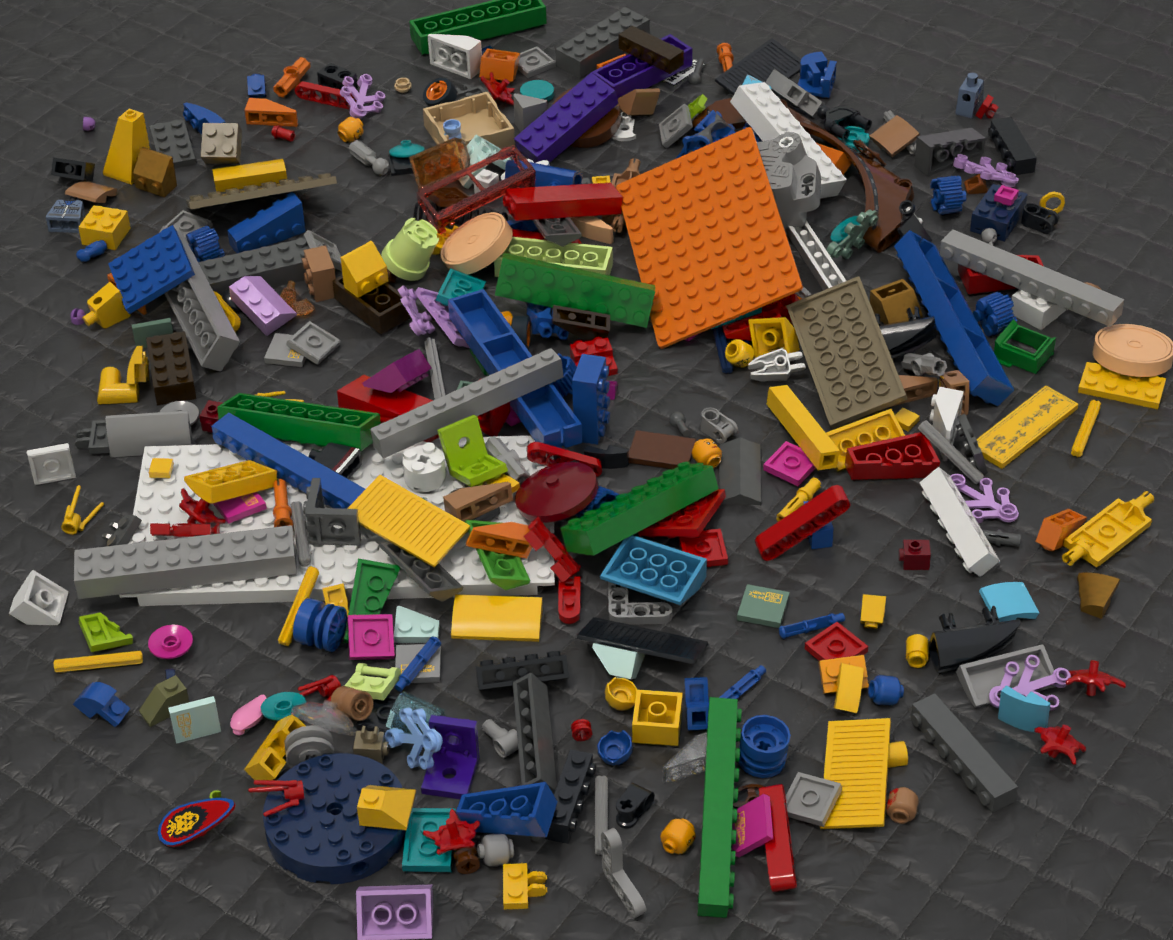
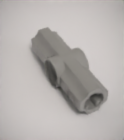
[901,353,947,376]
[485,436,530,485]

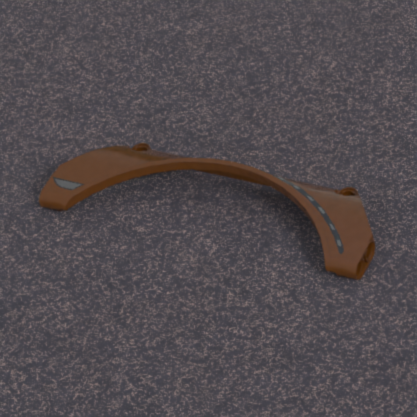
[692,98,914,253]

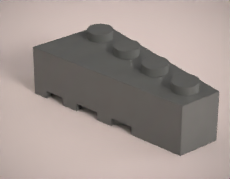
[914,128,986,176]

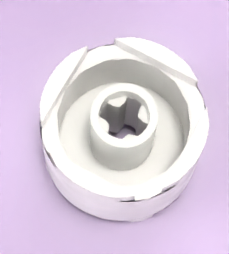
[403,442,446,492]

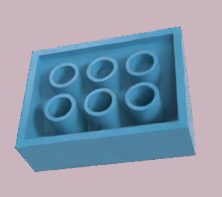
[600,535,707,605]

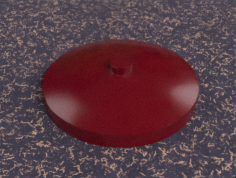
[515,462,599,523]

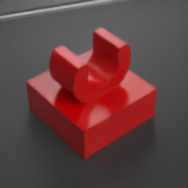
[975,94,999,119]

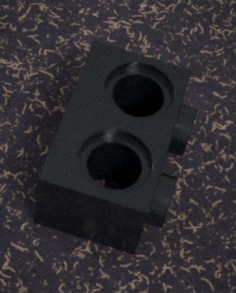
[317,63,358,90]

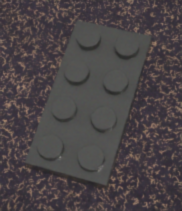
[150,119,196,168]

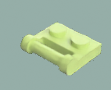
[345,663,401,700]

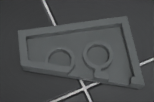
[956,414,988,475]

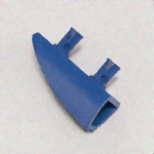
[505,160,583,188]

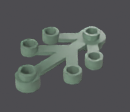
[826,209,879,260]

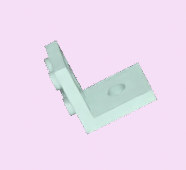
[450,135,511,189]

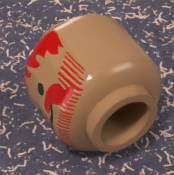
[886,787,919,824]

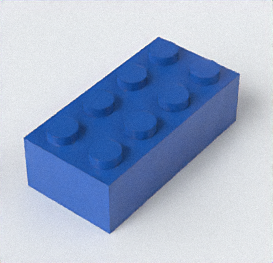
[572,354,610,445]

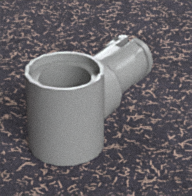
[482,719,518,758]

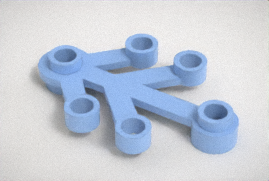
[385,707,443,770]

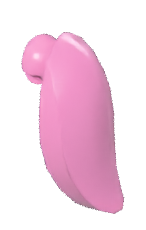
[230,695,267,736]

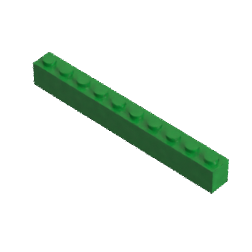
[697,697,742,918]

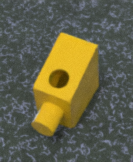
[82,282,131,329]

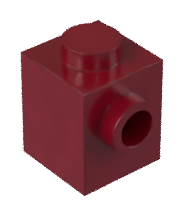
[199,400,222,433]
[898,540,931,570]

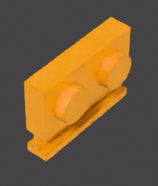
[818,655,869,694]

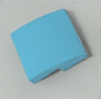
[979,582,1039,622]
[998,685,1051,733]

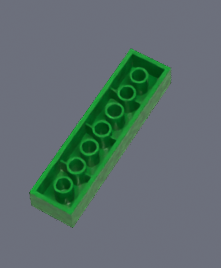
[409,0,547,55]
[495,253,655,328]
[217,393,381,452]
[560,461,719,556]

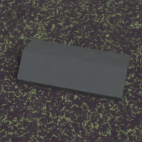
[532,217,582,247]
[719,437,761,505]
[379,542,464,602]

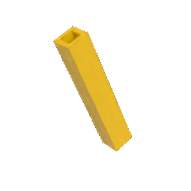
[766,385,840,470]

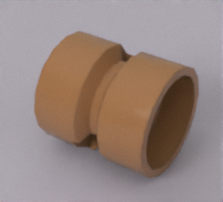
[330,686,373,720]

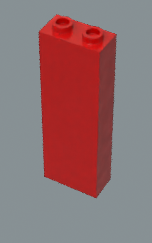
[503,183,623,221]
[337,375,439,443]

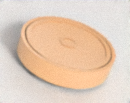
[441,212,513,275]
[1093,324,1173,377]

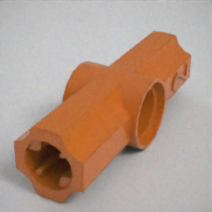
[273,57,310,98]

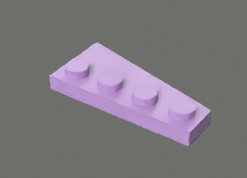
[415,287,469,348]

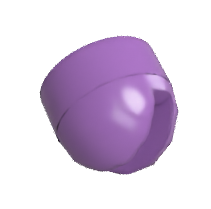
[83,117,95,131]
[70,308,86,325]

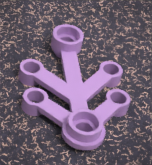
[340,74,385,119]
[953,154,1019,187]
[398,285,435,336]
[951,474,1019,523]
[989,655,1071,711]

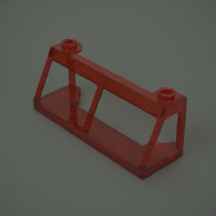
[416,145,536,234]

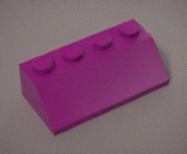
[362,349,432,393]

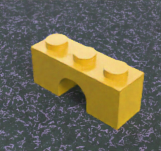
[244,714,306,780]

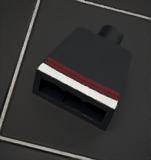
[309,442,362,479]

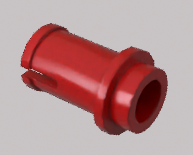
[271,125,295,142]

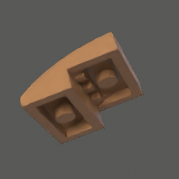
[869,115,920,157]
[65,181,117,203]

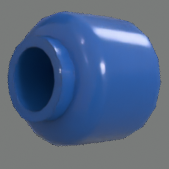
[868,675,904,706]

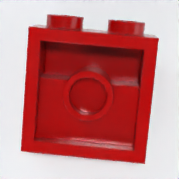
[570,337,618,376]

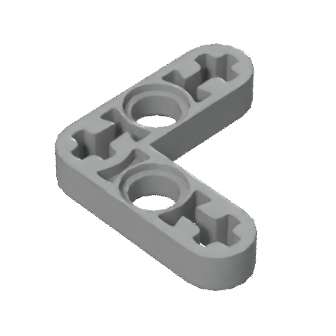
[608,582,672,625]
[601,828,646,918]

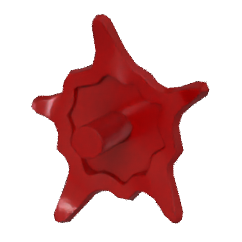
[481,72,515,106]
[179,488,226,524]
[1065,660,1126,696]
[1034,725,1086,765]
[423,809,480,855]

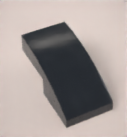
[584,445,629,469]

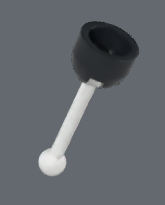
[899,200,923,224]

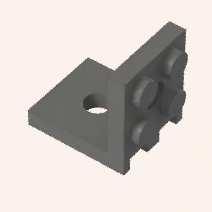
[303,478,361,546]

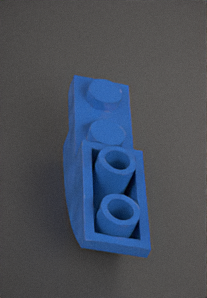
[183,103,226,134]

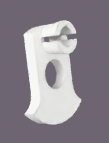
[611,112,636,141]

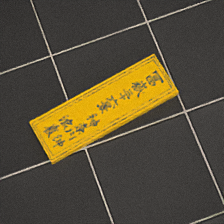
[976,386,1078,469]

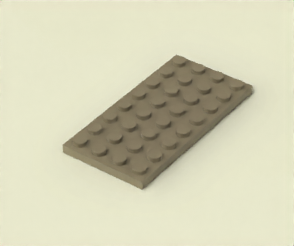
[786,276,908,429]

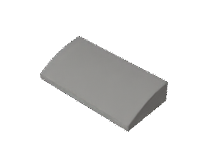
[105,411,193,457]
[956,644,1056,708]

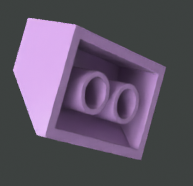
[229,276,297,336]
[356,884,433,940]

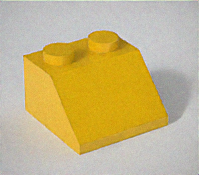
[340,241,388,298]

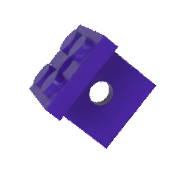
[421,715,480,799]

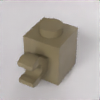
[353,726,389,764]

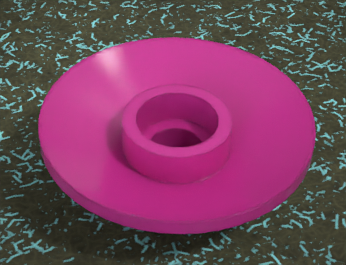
[148,625,193,659]

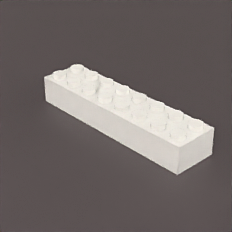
[730,82,847,199]

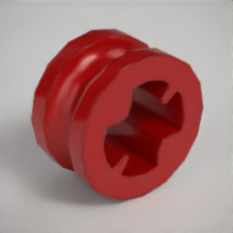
[571,719,593,741]

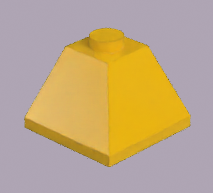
[749,317,800,358]
[357,785,416,830]

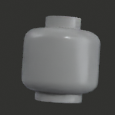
[477,834,514,866]

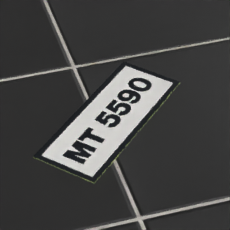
[662,59,707,86]

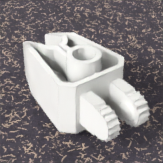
[748,348,806,381]

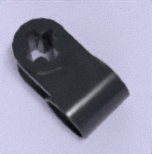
[1021,203,1059,234]
[616,783,655,828]

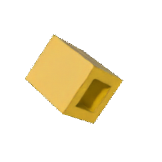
[860,594,885,629]

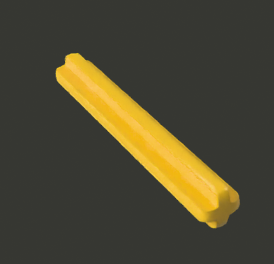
[1071,399,1101,457]
[278,566,319,646]
[54,651,143,673]

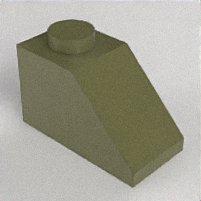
[139,675,189,727]

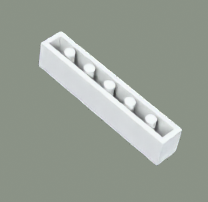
[919,467,1000,577]

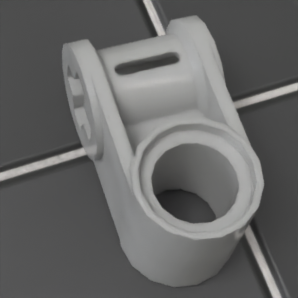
[700,407,739,444]

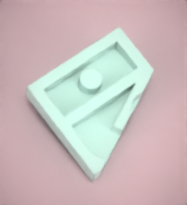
[394,606,440,643]

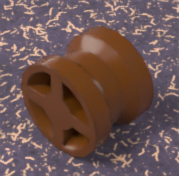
[453,846,480,874]

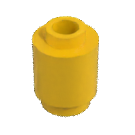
[906,634,929,668]

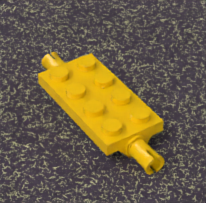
[1062,491,1154,567]

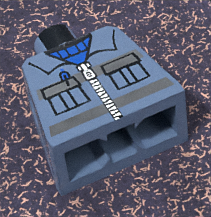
[955,73,984,118]
[46,196,85,233]

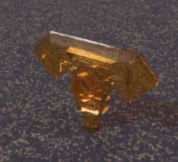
[280,281,315,316]

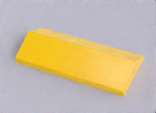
[826,409,905,471]

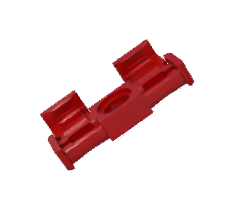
[523,517,581,583]
[150,523,220,537]

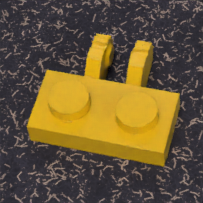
[503,863,547,910]

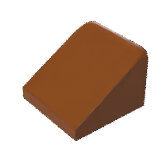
[964,174,988,194]

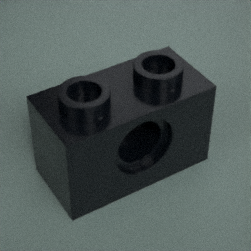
[51,157,95,181]

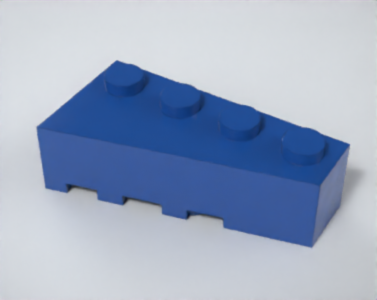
[227,192,306,253]
[456,782,558,837]

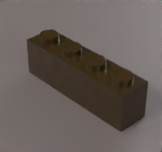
[618,26,684,74]

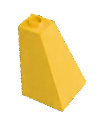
[103,109,150,185]

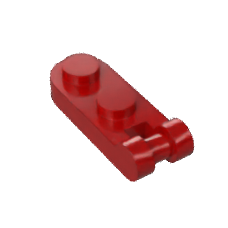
[558,576,581,624]

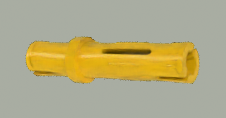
[776,477,821,522]

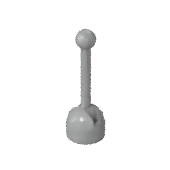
[981,228,997,245]

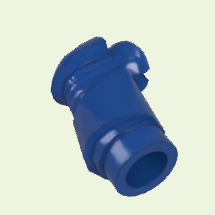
[76,240,107,262]

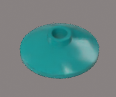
[389,140,425,157]
[830,216,860,243]
[261,692,306,720]

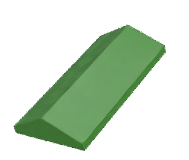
[465,520,530,590]

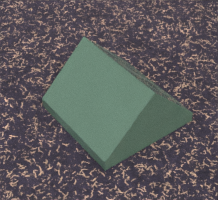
[132,318,173,348]

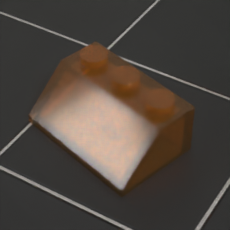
[409,137,470,191]

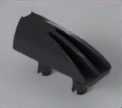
[876,306,937,358]
[929,606,1021,673]

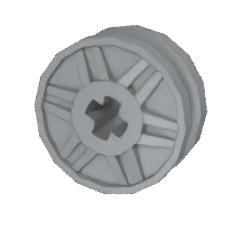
[284,725,335,768]

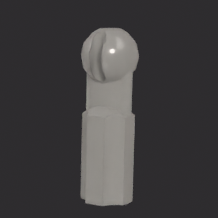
[349,140,390,175]

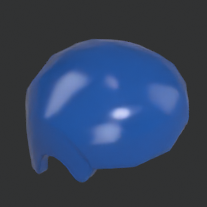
[597,730,633,765]

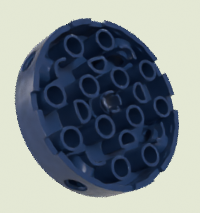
[263,753,406,884]

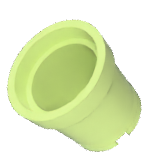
[381,218,439,281]

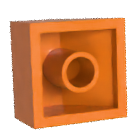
[479,48,520,83]

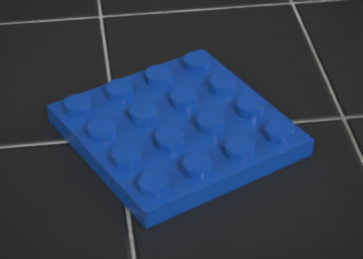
[108,225,195,314]

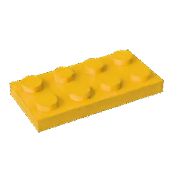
[1078,362,1166,409]

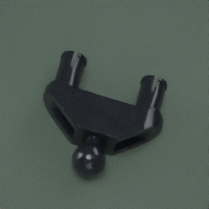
[817,106,872,140]

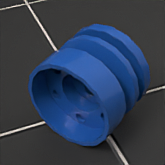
[293,598,347,652]
[739,715,791,778]

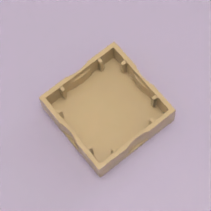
[423,92,515,163]

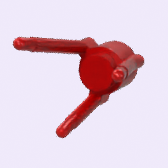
[298,675,341,718]
[248,780,304,817]

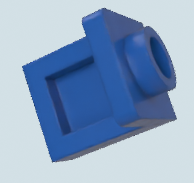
[247,74,266,98]

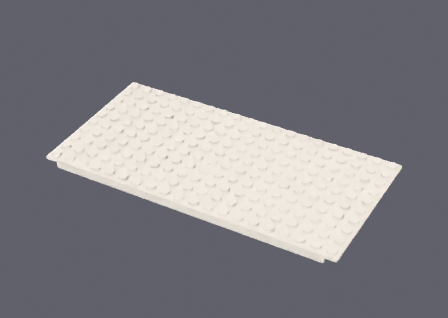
[119,436,555,606]

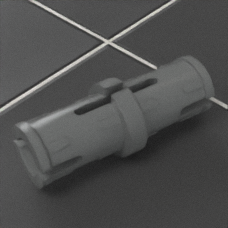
[982,529,1021,547]

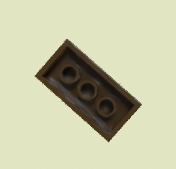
[332,275,411,334]
[146,331,197,406]

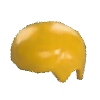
[605,677,638,711]

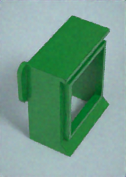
[994,319,1056,374]

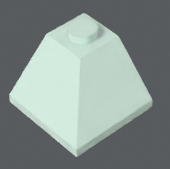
[592,643,645,680]

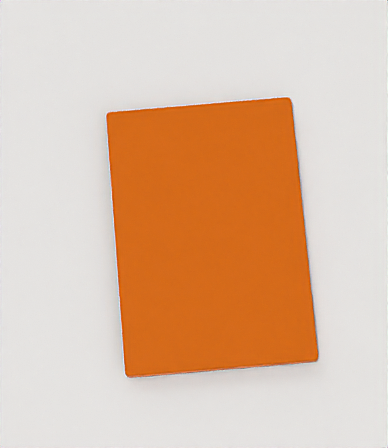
[616,127,803,349]

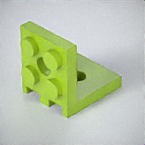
[437,415,508,487]

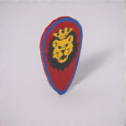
[158,798,236,847]

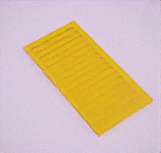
[347,475,470,568]
[820,718,891,829]

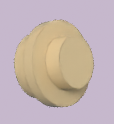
[394,78,412,93]

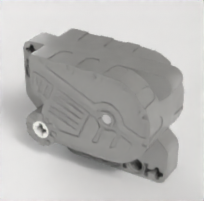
[757,132,821,229]

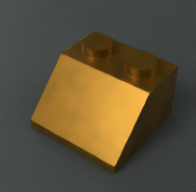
[133,147,177,198]

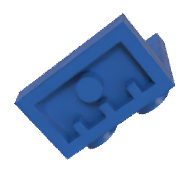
[797,60,837,98]

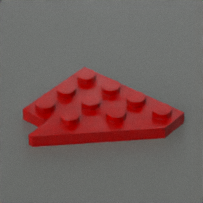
[638,489,726,538]

